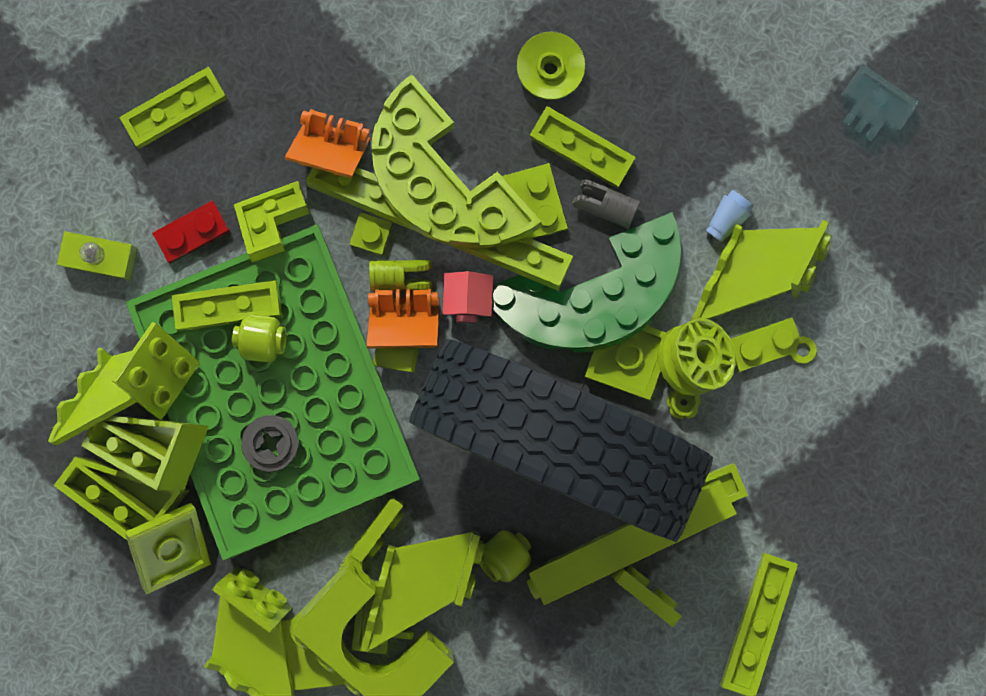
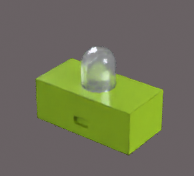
[57,231,138,281]

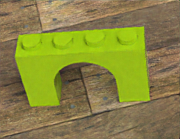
[290,559,454,696]

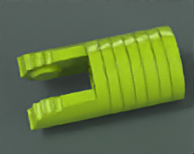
[369,260,432,292]

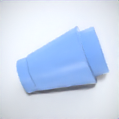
[706,190,754,242]

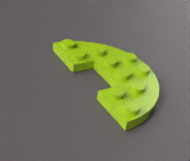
[372,74,542,248]

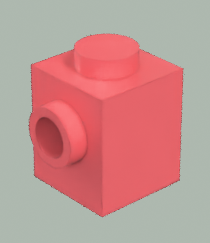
[443,271,493,323]

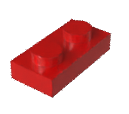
[152,200,231,264]

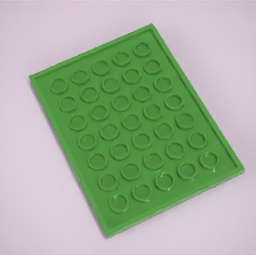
[126,224,421,561]

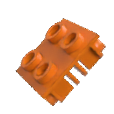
[285,109,371,178]
[367,289,439,348]

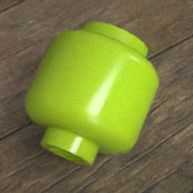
[232,315,287,362]
[480,530,531,582]

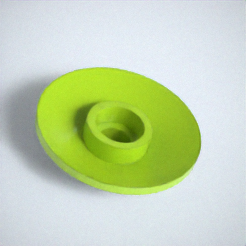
[517,32,585,100]

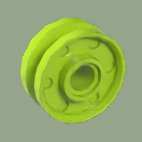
[658,318,736,396]

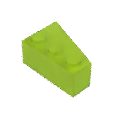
[81,415,209,490]
[54,457,190,540]

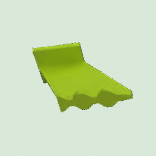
[691,219,832,320]
[48,322,200,446]
[360,530,485,652]
[204,566,294,696]

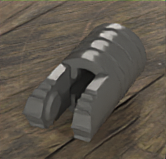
[572,179,640,229]

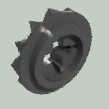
[242,415,300,472]

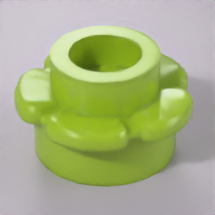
[667,390,701,419]

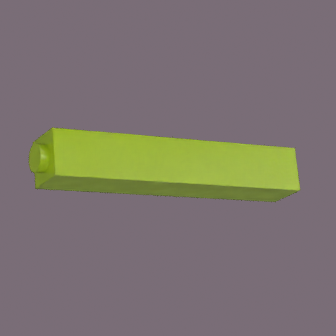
[527,479,737,605]

